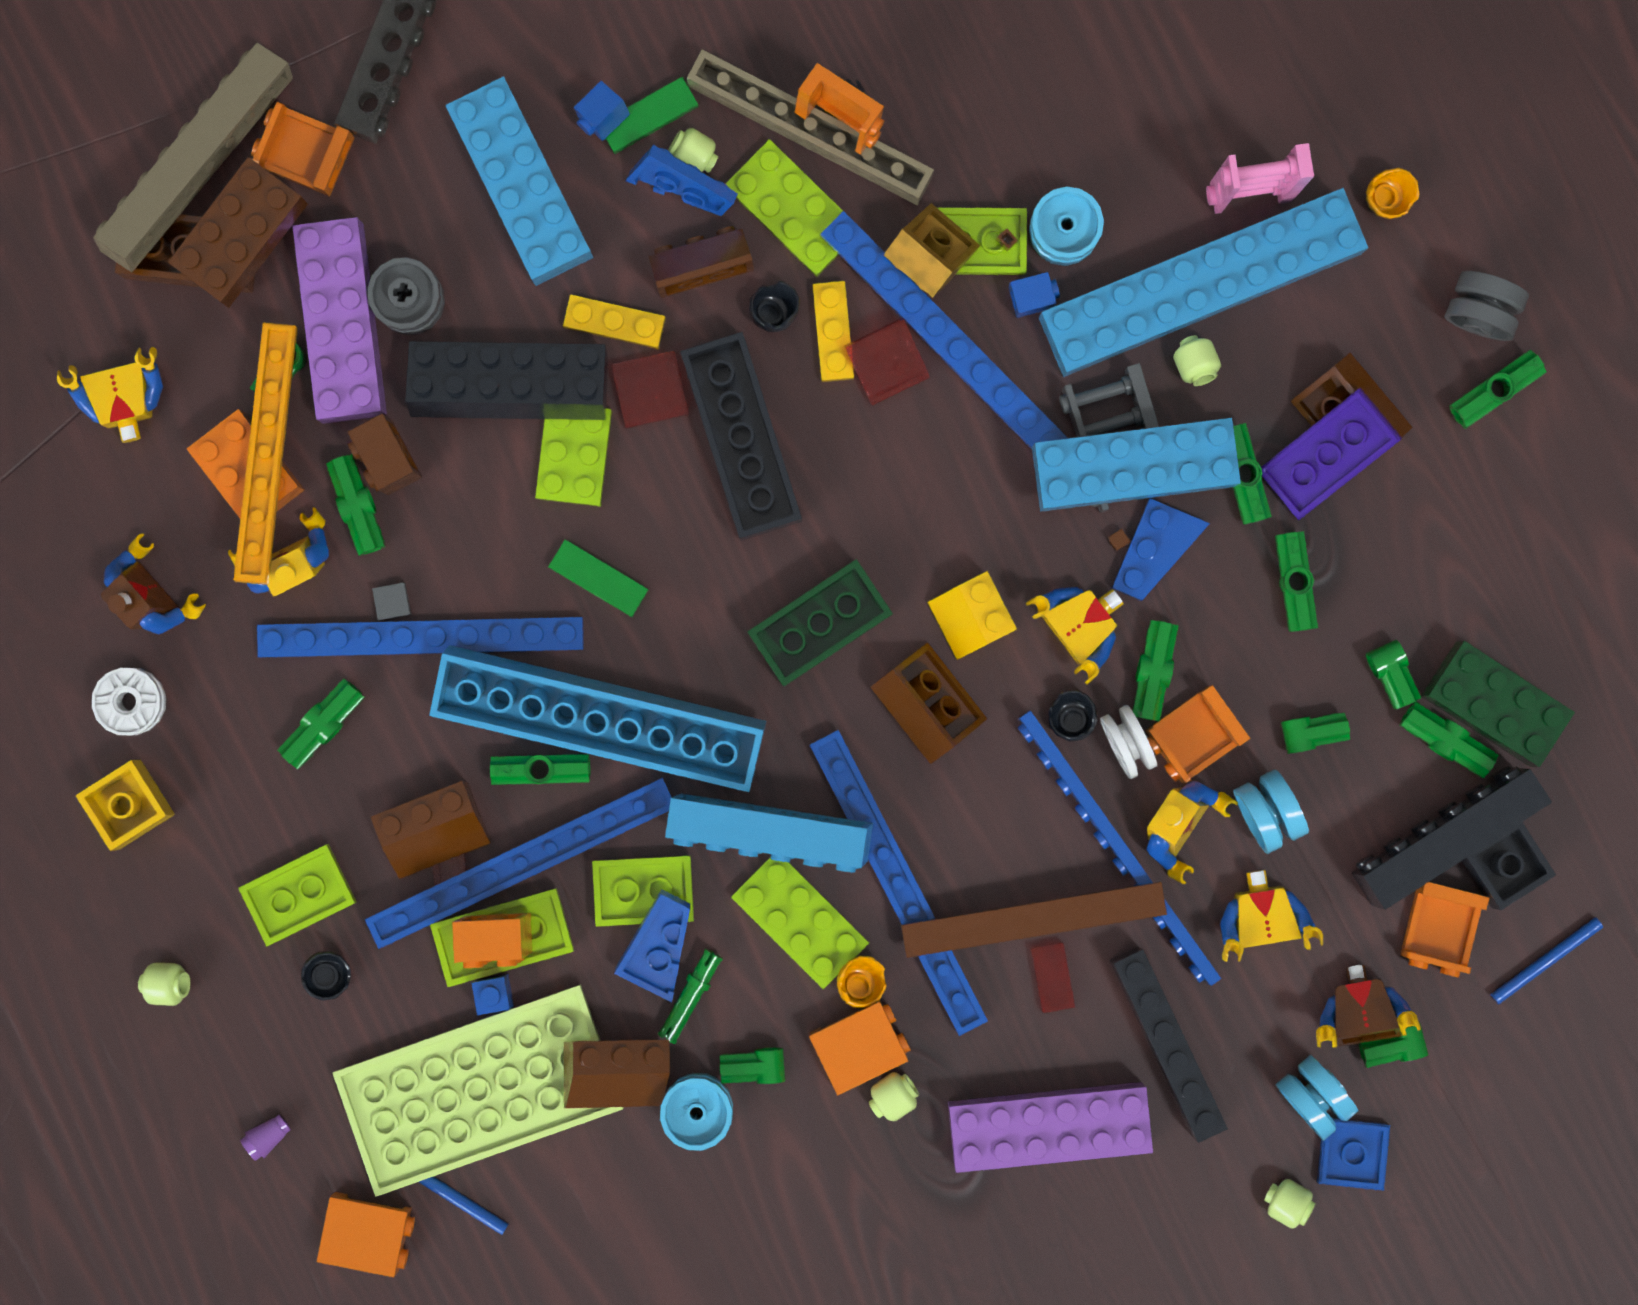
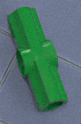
[1449,349,1547,429]
[1233,423,1272,525]
[326,454,386,556]
[1275,531,1318,632]
[1132,620,1179,721]
[277,678,366,769]
[1399,702,1499,778]
[490,754,591,785]

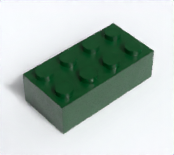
[747,559,893,687]
[1421,641,1575,767]

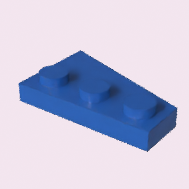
[626,145,738,216]
[1111,498,1210,601]
[614,889,690,1003]

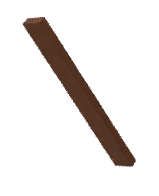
[901,881,1167,958]

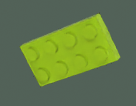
[726,139,843,277]
[731,857,869,989]
[430,888,575,987]

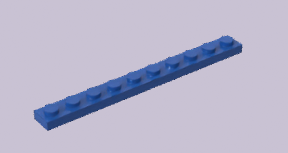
[820,211,1068,449]
[257,617,584,658]
[1017,711,1221,986]
[810,730,988,1036]
[365,778,672,949]

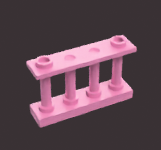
[1206,143,1314,214]

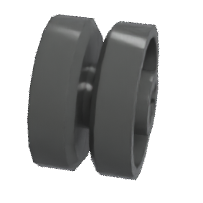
[367,257,445,335]
[1444,271,1529,341]

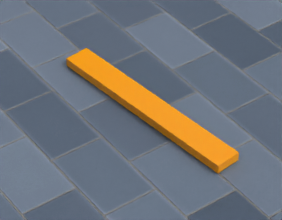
[233,323,297,585]

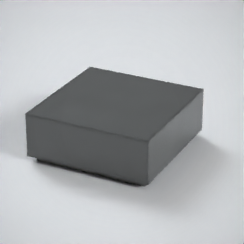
[372,582,412,621]

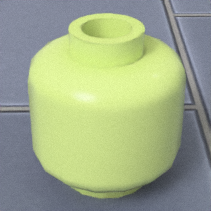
[668,128,718,173]
[1173,335,1221,386]
[138,963,190,1006]
[869,1072,919,1121]
[1264,1179,1316,1229]

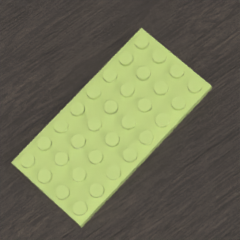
[333,984,624,1197]

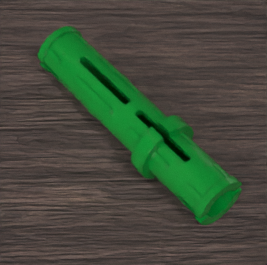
[658,948,723,1044]

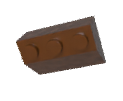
[648,226,754,298]
[1291,352,1413,437]
[871,642,987,764]
[371,781,491,879]
[564,1040,670,1108]

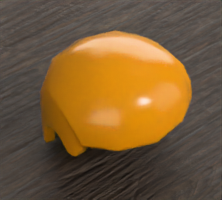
[1366,168,1420,220]
[837,956,887,1008]

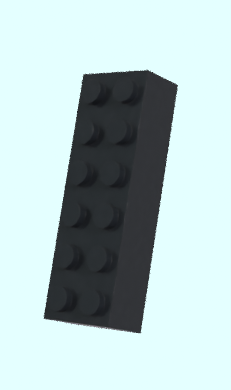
[680,332,802,541]
[405,341,608,420]
[1351,766,1552,910]

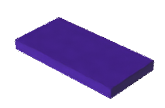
[1261,388,1402,520]

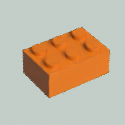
[187,409,305,518]
[452,913,532,968]

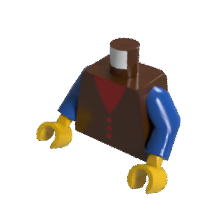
[100,534,206,634]
[1316,965,1421,1048]

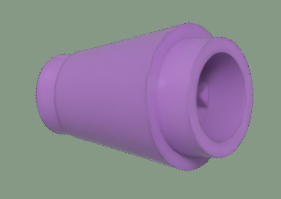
[240,1114,291,1161]

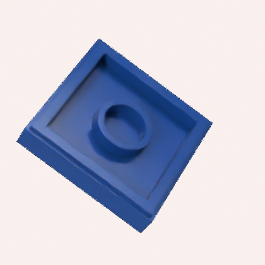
[1317,1118,1390,1191]

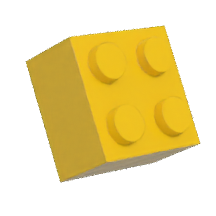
[75,760,175,851]

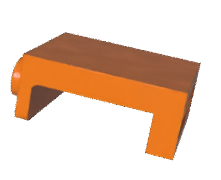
[795,63,884,155]
[251,102,355,197]
[1145,685,1251,784]
[1400,882,1489,978]
[809,1000,911,1096]
[317,1192,415,1278]

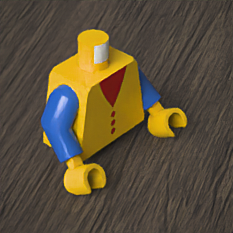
[57,347,163,443]
[228,507,329,597]
[1026,587,1124,684]
[1147,781,1238,884]
[1220,870,1323,962]

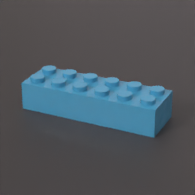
[445,76,594,286]
[1032,418,1241,512]
[665,793,873,872]

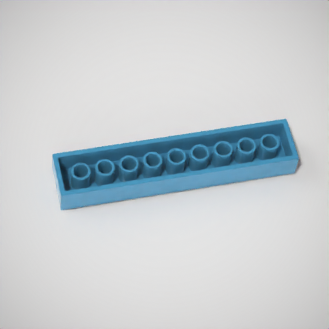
[1039,188,1369,377]
[429,645,767,792]

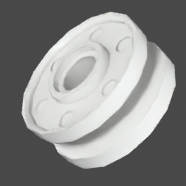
[92,668,166,736]
[1100,705,1157,779]

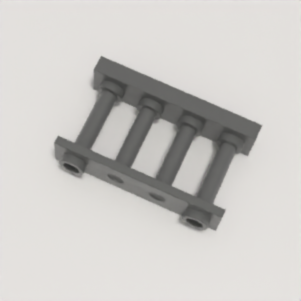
[1059,363,1159,513]

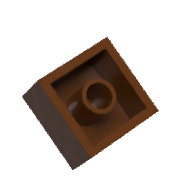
[347,413,423,496]

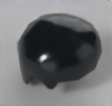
[749,281,800,333]
[1048,690,1098,742]
[301,950,351,1001]

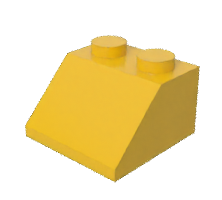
[927,571,1017,660]

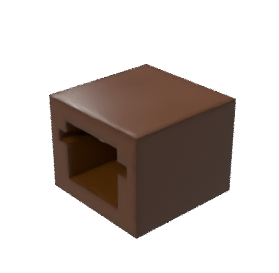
[996,229,1018,252]
[1107,528,1131,551]

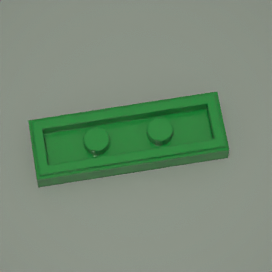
[606,77,699,154]
[548,540,649,618]

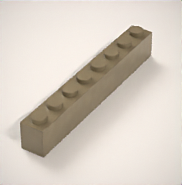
[93,43,293,272]
[687,49,934,206]

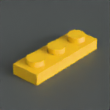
[813,281,854,382]
[563,295,666,349]

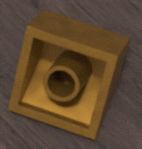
[884,203,980,298]

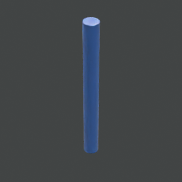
[1490,917,1603,1005]
[419,1176,509,1235]

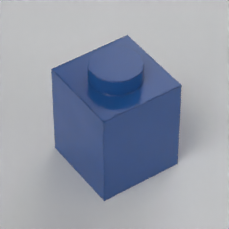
[574,81,630,141]
[1008,272,1060,318]
[472,974,514,1015]

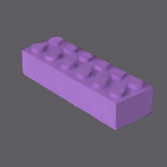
[292,217,387,424]
[948,1082,1153,1173]

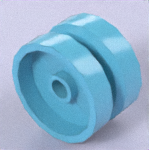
[1029,187,1104,266]
[1233,769,1309,854]
[1275,1055,1359,1141]
[660,1073,733,1151]

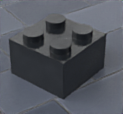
[1462,822,1556,910]

